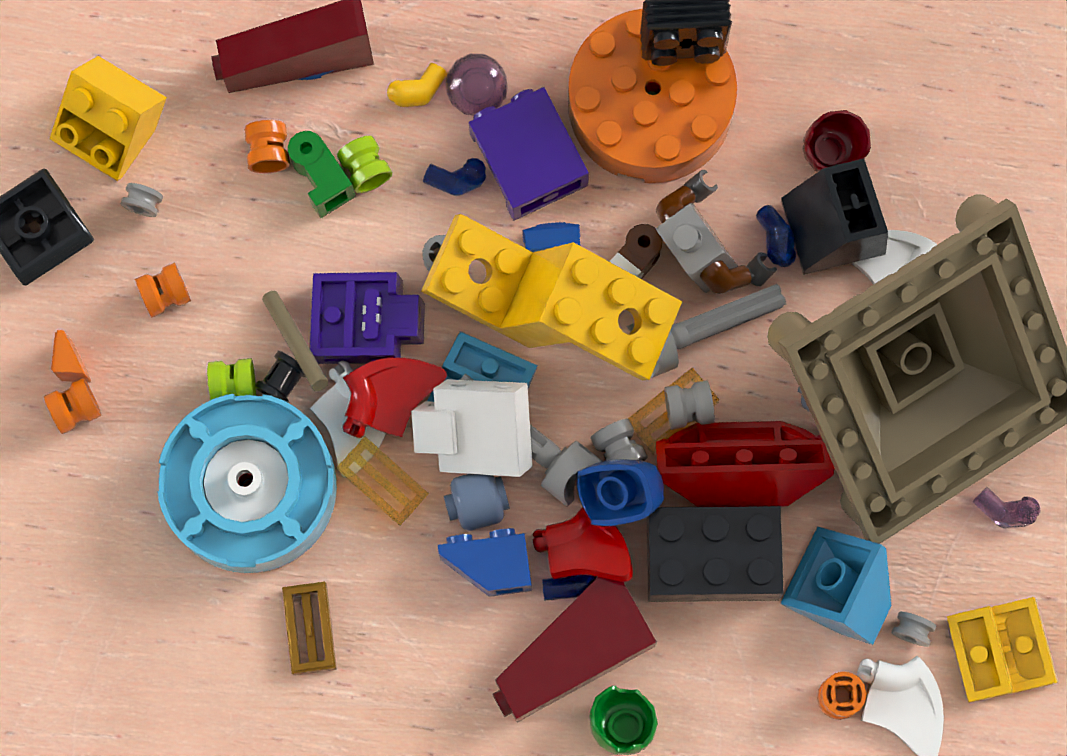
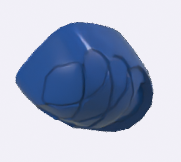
[577,459,664,526]

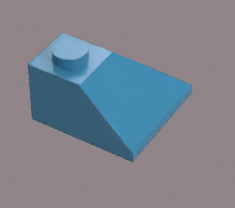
[781,527,892,645]

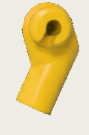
[387,63,448,107]

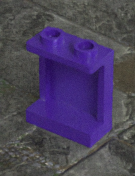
[469,87,589,221]

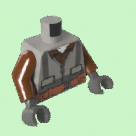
[656,170,777,294]

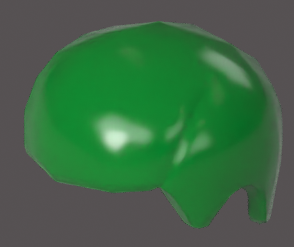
[589,685,658,755]

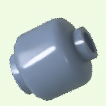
[443,474,510,531]

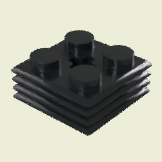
[640,0,732,66]
[0,169,94,285]

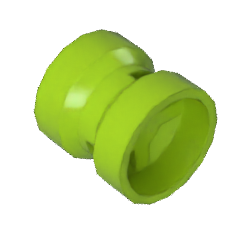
[337,136,393,193]
[207,358,256,400]

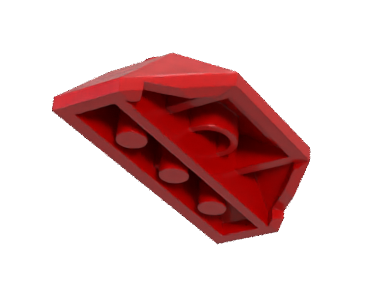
[655,421,835,507]

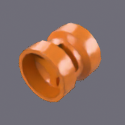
[244,120,290,173]
[135,262,191,317]
[44,378,102,434]
[817,672,867,720]

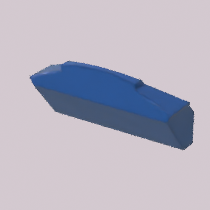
[522,222,581,252]

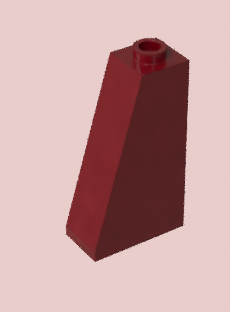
[211,0,374,93]
[492,577,657,722]

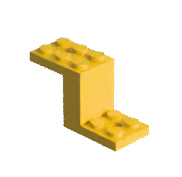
[421,214,682,381]

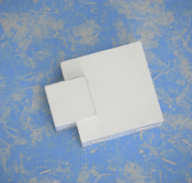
[411,379,533,477]

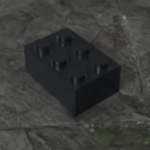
[647,506,784,602]

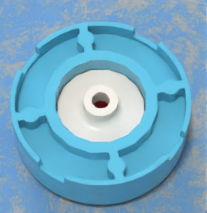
[157,394,337,573]

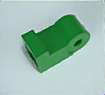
[288,131,356,218]

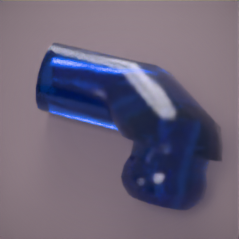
[423,158,486,196]
[756,205,796,267]
[542,575,597,601]

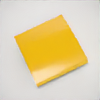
[947,597,1058,703]

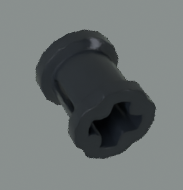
[255,350,306,403]

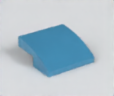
[427,332,538,402]

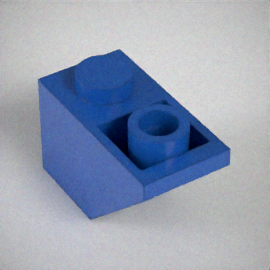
[438,528,532,597]

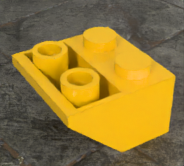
[49,56,167,181]

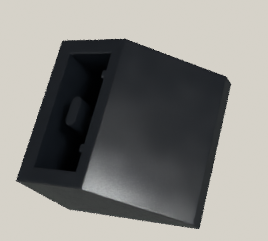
[781,158,888,275]

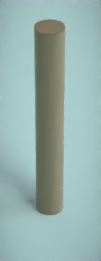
[262,291,328,391]

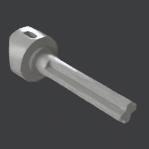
[626,284,786,378]
[460,374,603,506]

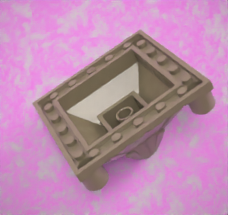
[767,194,1067,544]

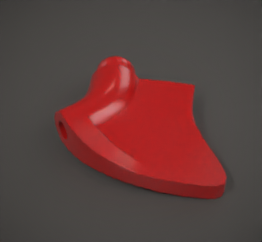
[342,358,447,438]
[532,507,633,582]

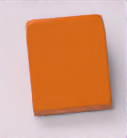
[51,330,91,383]

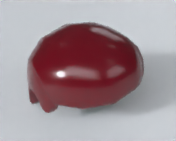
[802,110,871,172]

